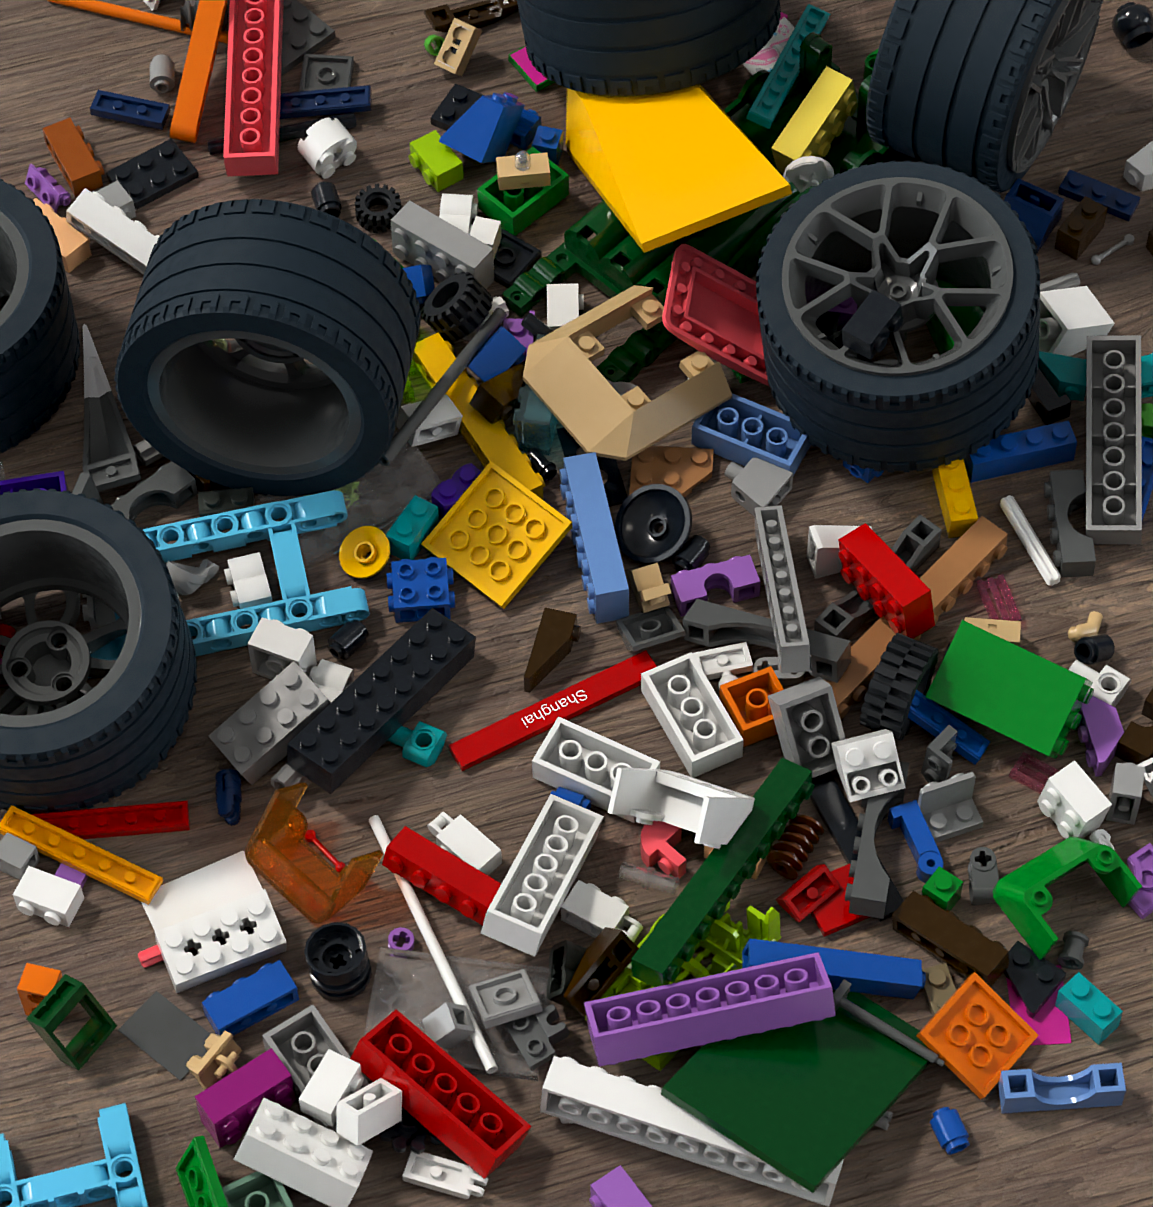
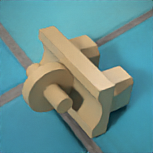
[186,1031,242,1089]

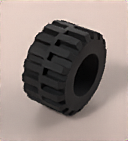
[421,271,493,342]

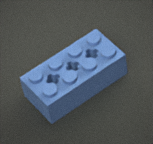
[691,393,811,476]

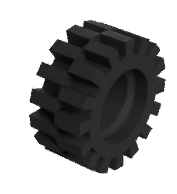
[355,184,402,233]

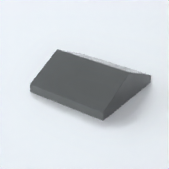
[615,606,686,652]

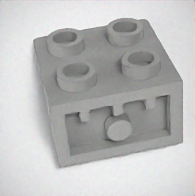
[918,772,983,843]

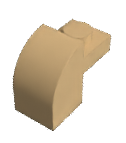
[628,563,671,613]

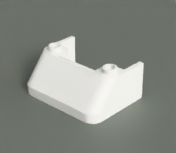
[608,768,755,849]

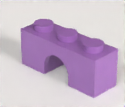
[671,555,760,617]

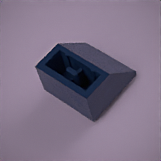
[1004,178,1064,253]

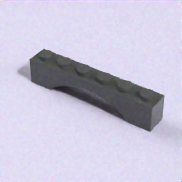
[814,515,942,640]
[683,599,851,683]
[845,761,909,919]

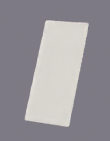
[141,851,263,931]

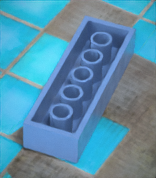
[559,452,629,624]

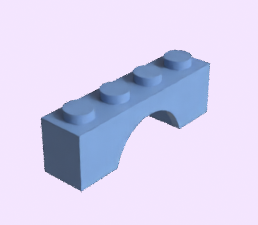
[998,1063,1126,1113]

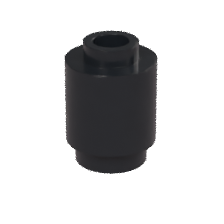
[311,182,342,218]
[672,535,711,572]
[328,620,369,660]
[1074,633,1115,665]

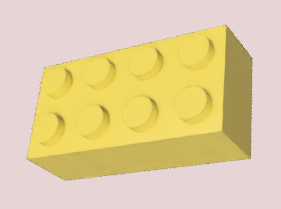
[771,66,858,174]

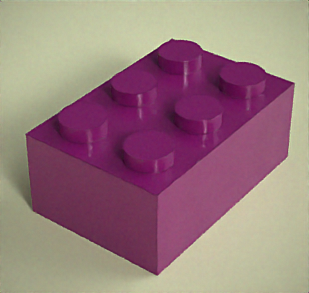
[195,1048,296,1148]

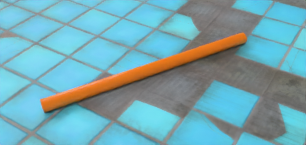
[47,0,228,44]

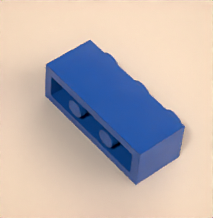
[202,960,299,1036]

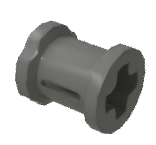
[1057,931,1089,970]

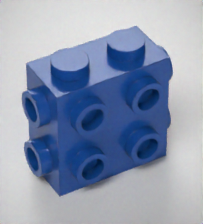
[387,557,455,623]

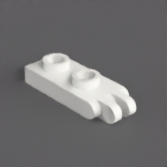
[402,1151,488,1199]

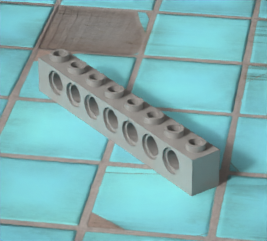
[754,505,810,673]

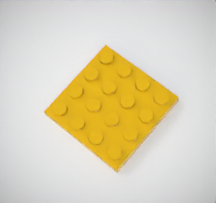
[421,461,572,609]

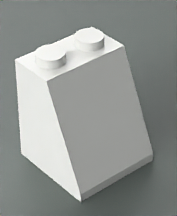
[1039,286,1115,356]

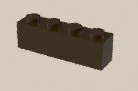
[892,890,1009,987]

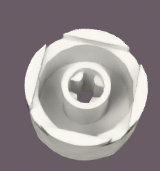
[297,117,357,179]

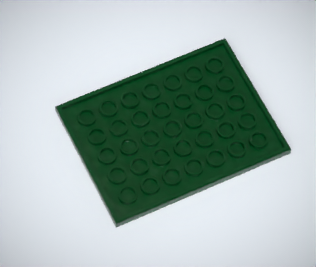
[661,989,930,1193]

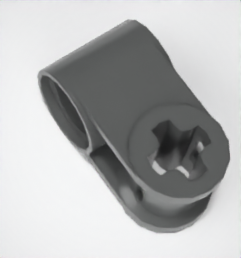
[968,847,1000,905]

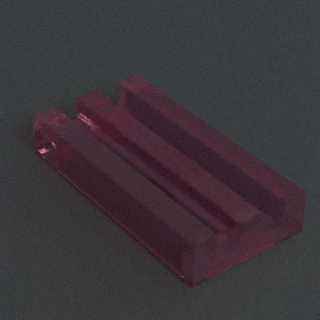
[976,574,1022,621]
[1009,752,1059,794]

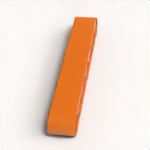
[170,0,228,143]

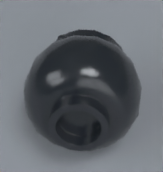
[1112,2,1153,49]

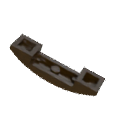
[424,0,519,33]

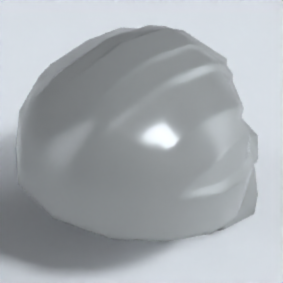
[166,559,219,595]

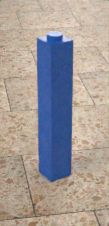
[742,938,926,999]

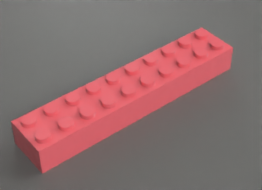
[223,0,284,176]

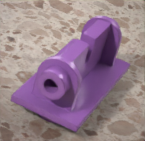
[25,163,71,213]

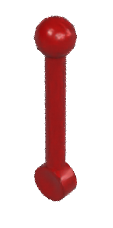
[304,830,346,873]

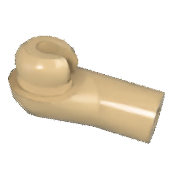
[1068,611,1103,642]

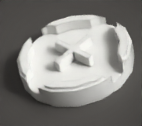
[783,156,834,193]

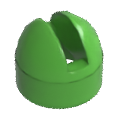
[424,35,444,56]

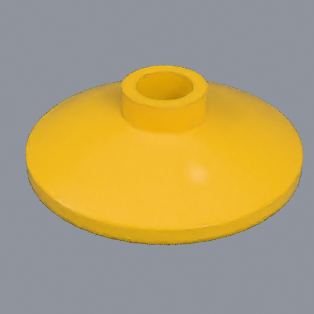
[339,526,390,579]

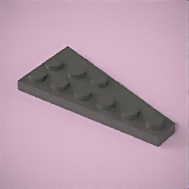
[281,0,336,77]

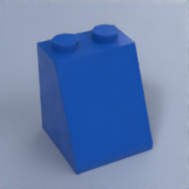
[439,92,525,163]

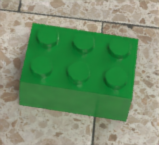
[477,147,569,236]

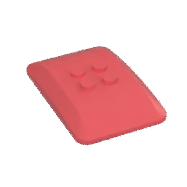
[662,244,770,387]

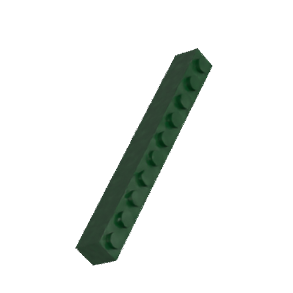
[631,758,814,987]

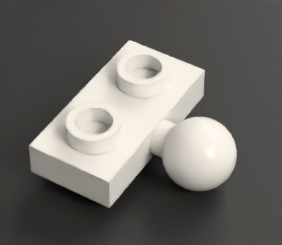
[693,642,753,690]

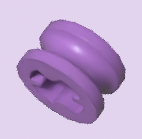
[388,927,414,956]

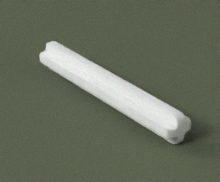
[1000,495,1061,586]

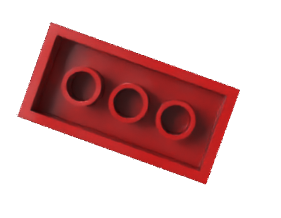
[838,523,935,639]

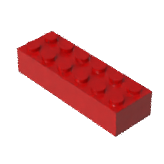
[350,1009,532,1179]

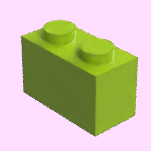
[409,130,464,192]

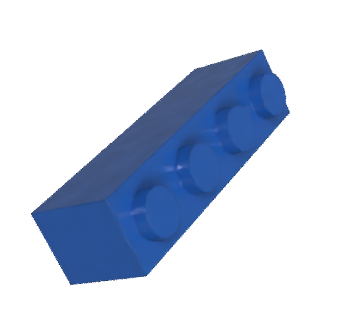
[964,420,1077,483]

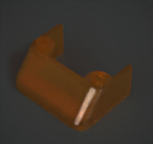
[245,782,384,923]

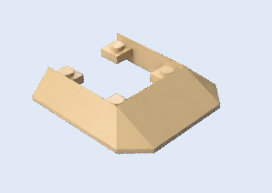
[523,285,732,461]

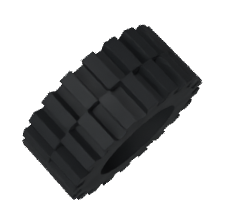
[860,633,939,741]

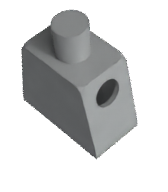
[724,458,793,517]

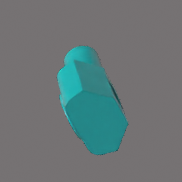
[387,721,447,767]

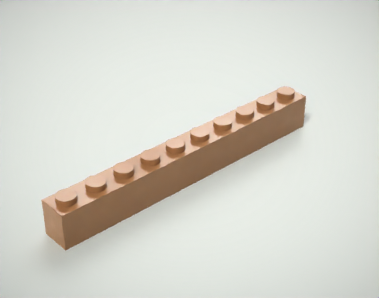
[823,516,1008,720]

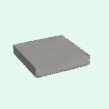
[469,969,543,1029]

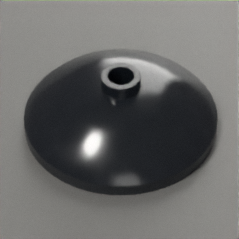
[615,484,692,564]

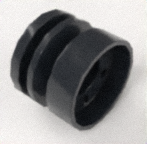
[304,922,372,1001]

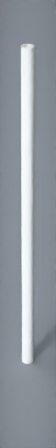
[369,815,498,1074]

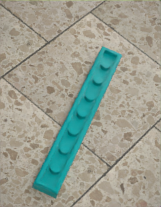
[746,4,830,129]

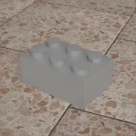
[767,677,846,778]

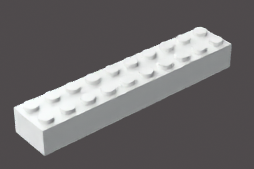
[540,1056,844,1207]

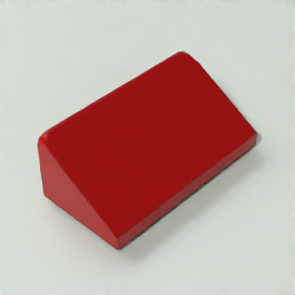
[775,864,841,923]

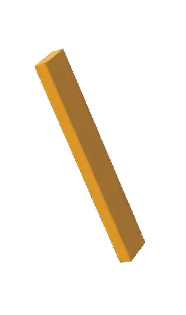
[0,805,163,905]

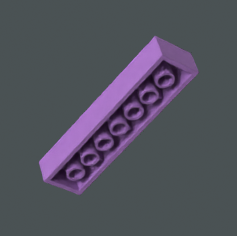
[584,952,836,1067]

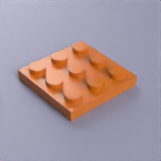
[916,972,1039,1100]

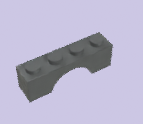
[111,461,198,521]
[1044,469,1096,577]

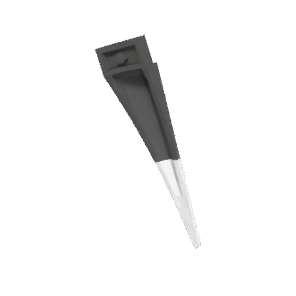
[82,324,142,492]

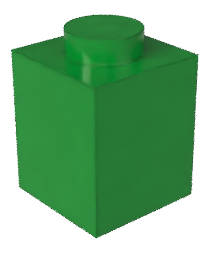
[921,866,963,911]

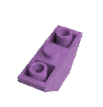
[1078,696,1124,777]

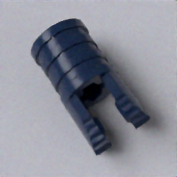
[215,769,242,826]

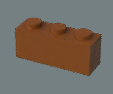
[42,117,105,197]

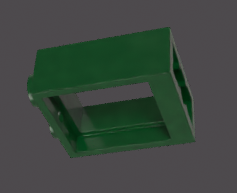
[26,974,117,1071]

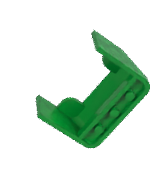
[993,837,1142,960]

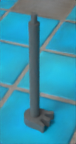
[833,979,945,1067]

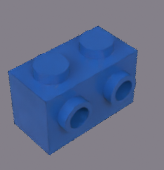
[467,326,527,382]

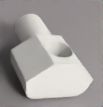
[1069,660,1131,707]

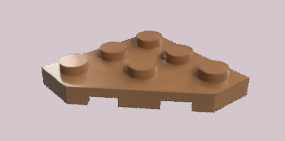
[629,446,714,497]

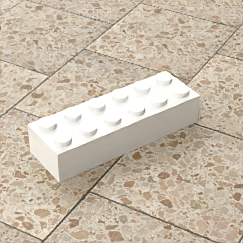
[481,794,604,957]

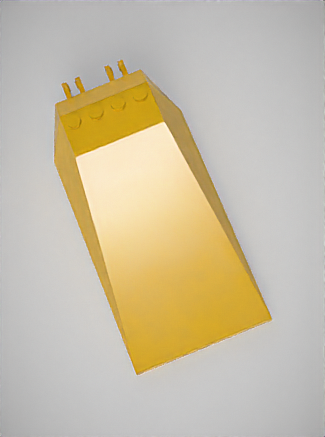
[566,84,792,253]

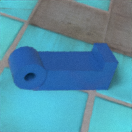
[887,800,944,883]

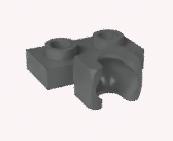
[504,1004,570,1071]

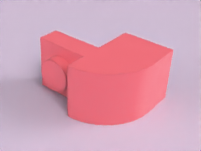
[641,821,686,880]

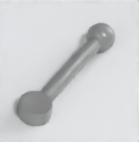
[1091,234,1135,265]

